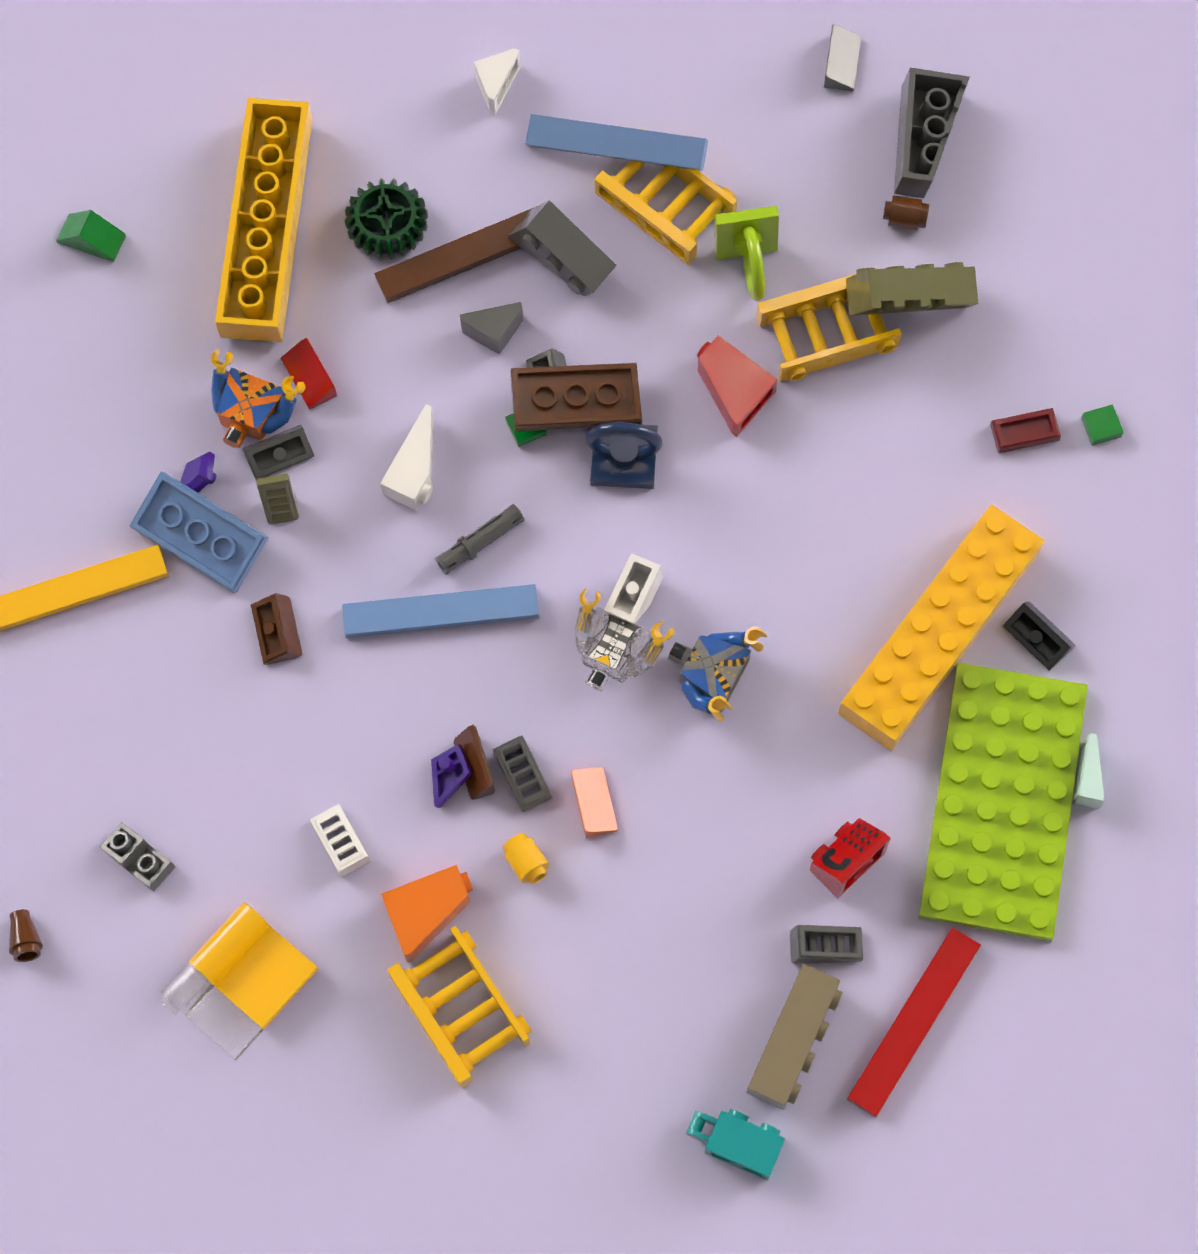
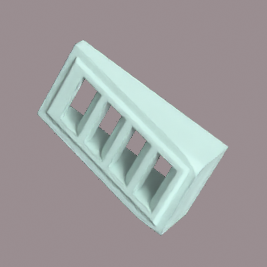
[1072,733,1104,809]

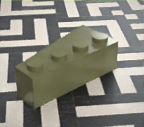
[846,262,979,316]

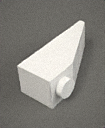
[380,404,434,511]

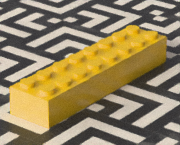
[215,98,312,342]
[838,504,1045,752]

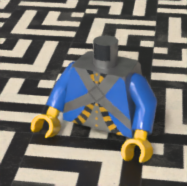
[668,627,767,722]

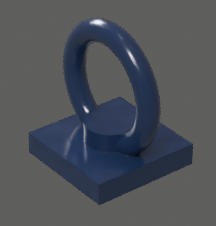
[586,422,663,489]

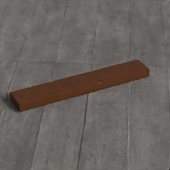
[374,206,537,303]

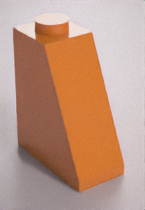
[381,864,473,962]

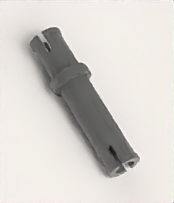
[435,504,525,575]

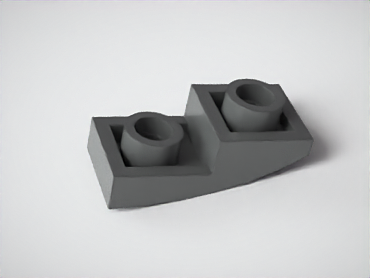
[100,822,176,892]

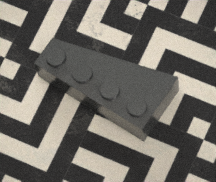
[894,67,970,198]

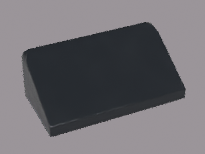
[1003,601,1076,671]

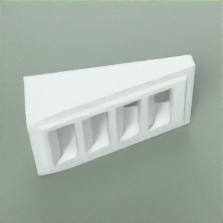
[310,804,370,877]

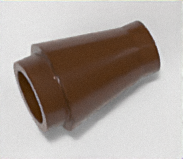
[9,909,43,962]

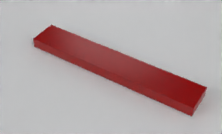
[847,927,981,1118]

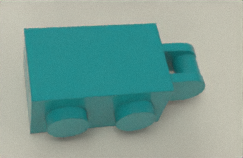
[686,1109,785,1181]

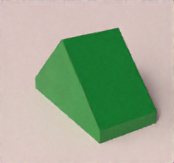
[56,210,126,262]

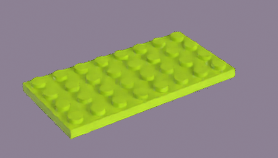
[918,662,1088,942]

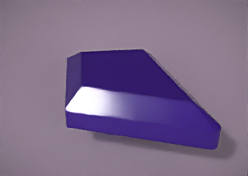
[180,451,217,493]
[431,744,473,808]

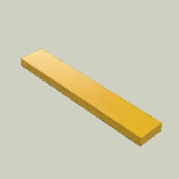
[0,544,169,632]

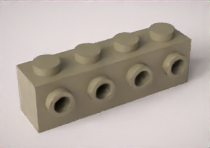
[746,964,843,1110]

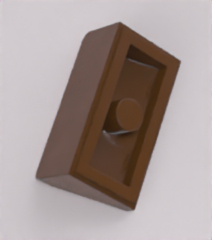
[251,593,302,665]
[453,724,495,800]

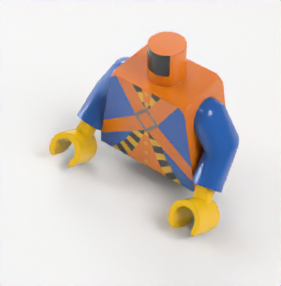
[211,349,305,448]

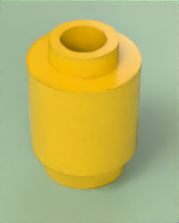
[503,833,549,884]

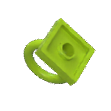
[714,205,779,302]

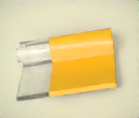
[160,902,319,1061]

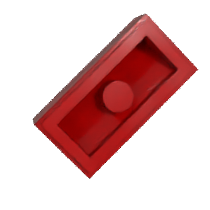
[281,337,337,410]

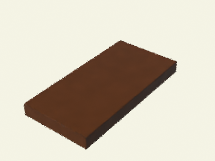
[510,363,642,431]

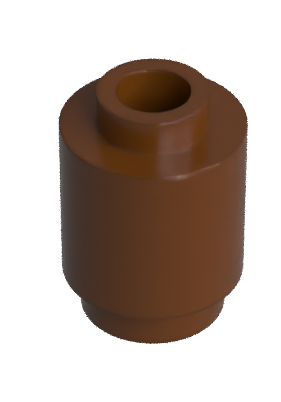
[883,195,929,230]

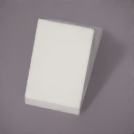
[474,48,521,115]

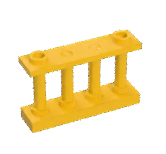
[594,128,737,265]
[756,268,902,382]
[387,925,532,1088]

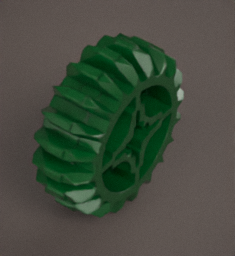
[344,178,428,260]

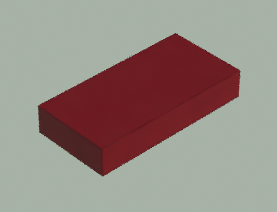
[990,408,1061,453]

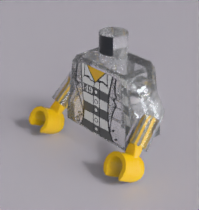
[575,588,675,691]

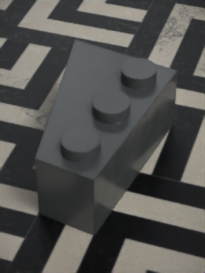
[507,200,617,296]

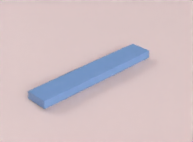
[525,114,708,171]
[342,584,539,638]

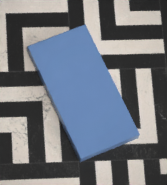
[130,471,269,592]

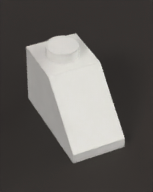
[604,553,663,625]

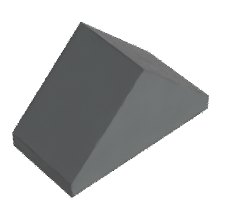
[460,302,523,355]

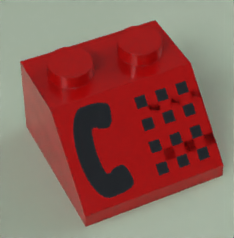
[810,818,891,899]

